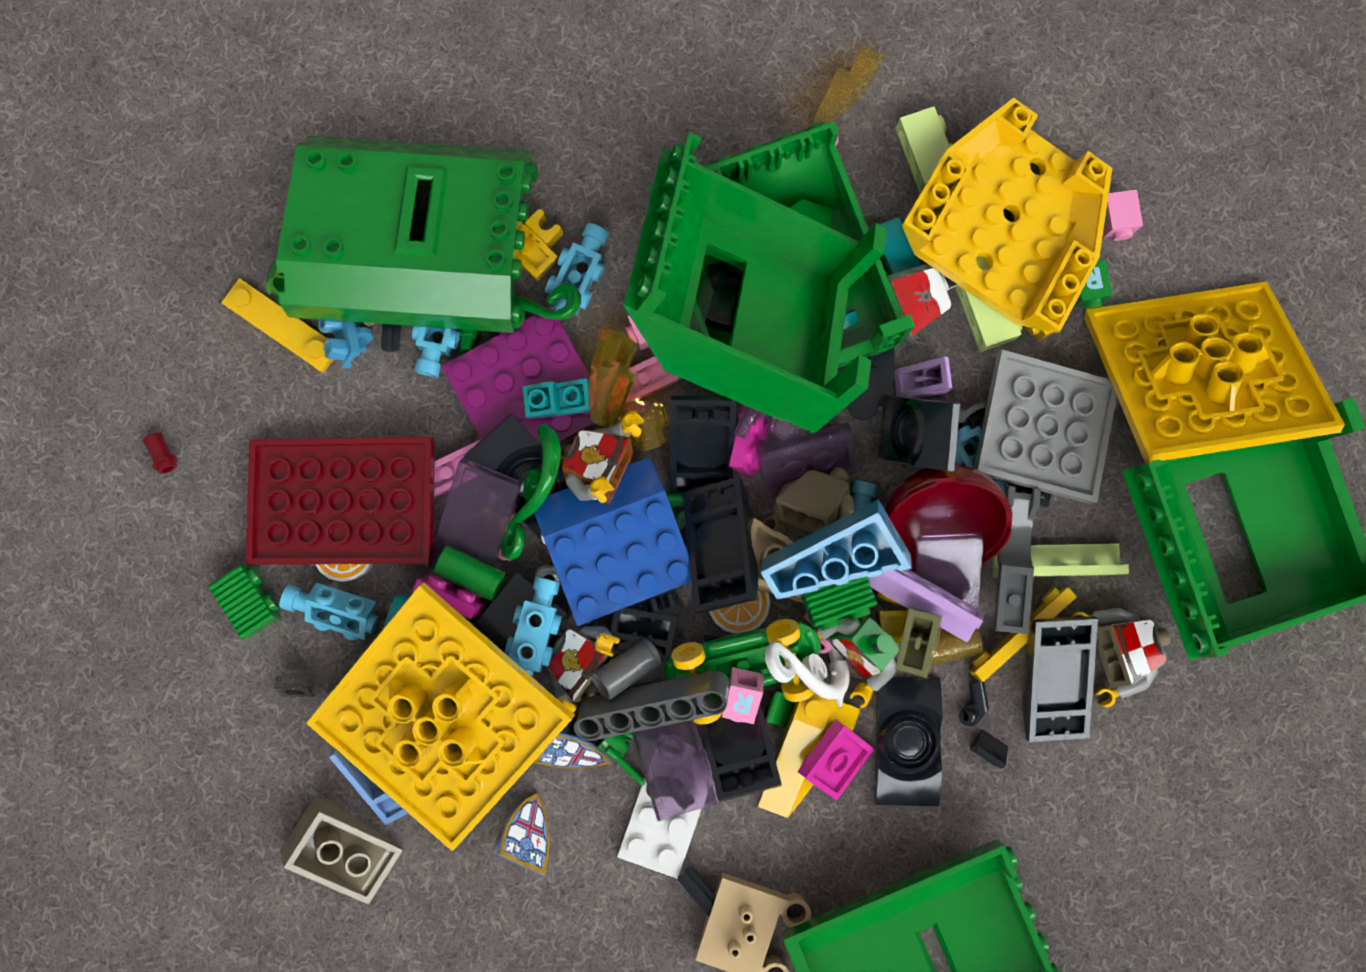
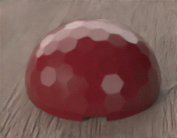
[884,464,1013,575]

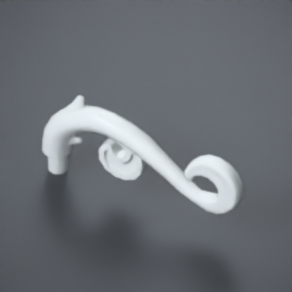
[764,642,849,707]

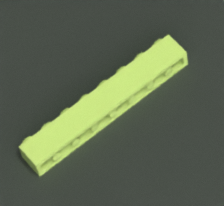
[895,106,1022,352]

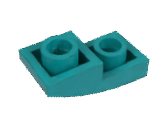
[869,217,921,275]
[523,378,594,419]

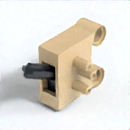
[677,866,811,972]

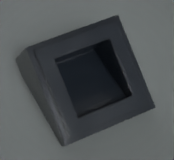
[970,730,1008,769]

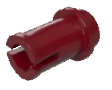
[142,432,177,474]

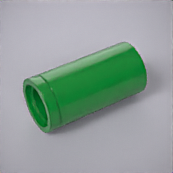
[434,545,506,602]

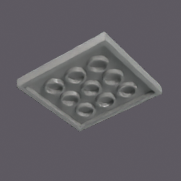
[974,349,1117,504]

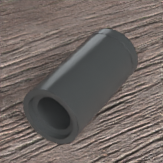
[591,638,662,701]

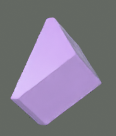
[894,357,952,398]

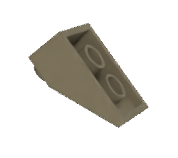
[280,796,403,905]

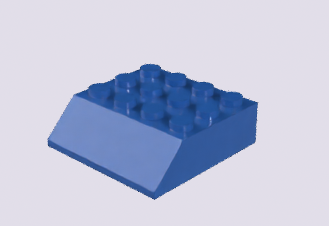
[534,457,691,626]

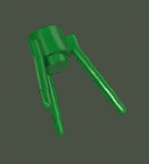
[596,732,680,786]

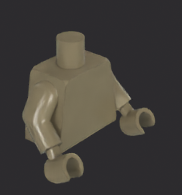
[763,467,855,535]

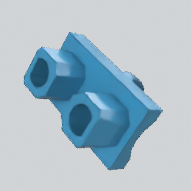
[318,320,373,368]

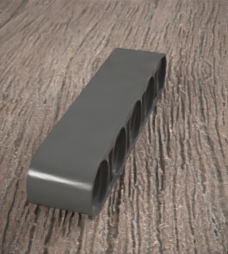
[574,671,730,741]

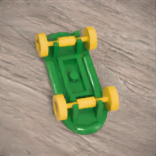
[664,619,821,724]

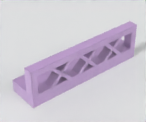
[867,569,984,642]

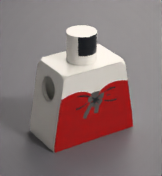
[887,264,958,335]

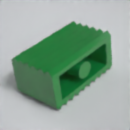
[208,564,281,639]
[800,577,877,631]

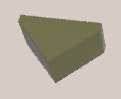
[895,607,942,678]

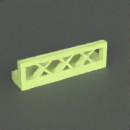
[992,543,1129,578]

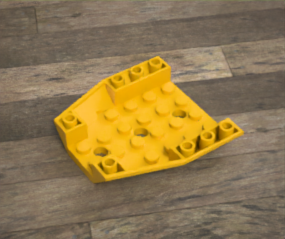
[902,98,1112,333]

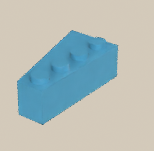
[760,500,911,600]

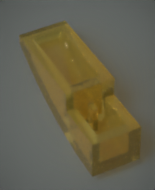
[812,45,885,124]
[589,328,638,428]

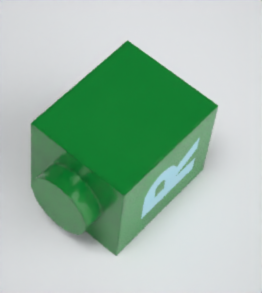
[1073,260,1113,310]

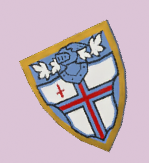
[533,720,612,769]
[496,793,550,876]

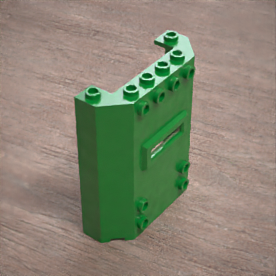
[276,136,538,333]
[781,839,1059,972]

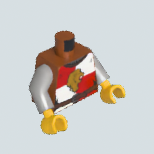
[560,411,644,504]

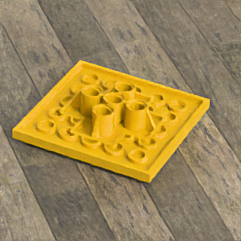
[1084,281,1345,463]
[306,583,575,852]

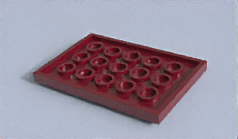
[245,436,435,565]

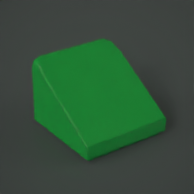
[764,690,795,727]

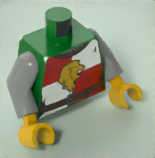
[816,615,900,708]

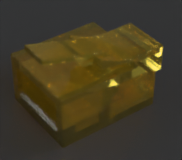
[617,396,669,452]

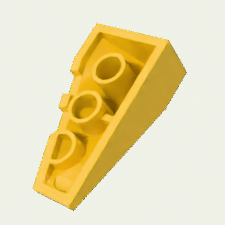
[758,693,861,818]

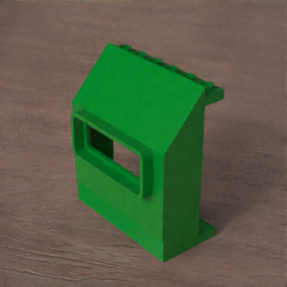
[646,121,915,406]
[623,132,887,433]
[1122,397,1366,661]

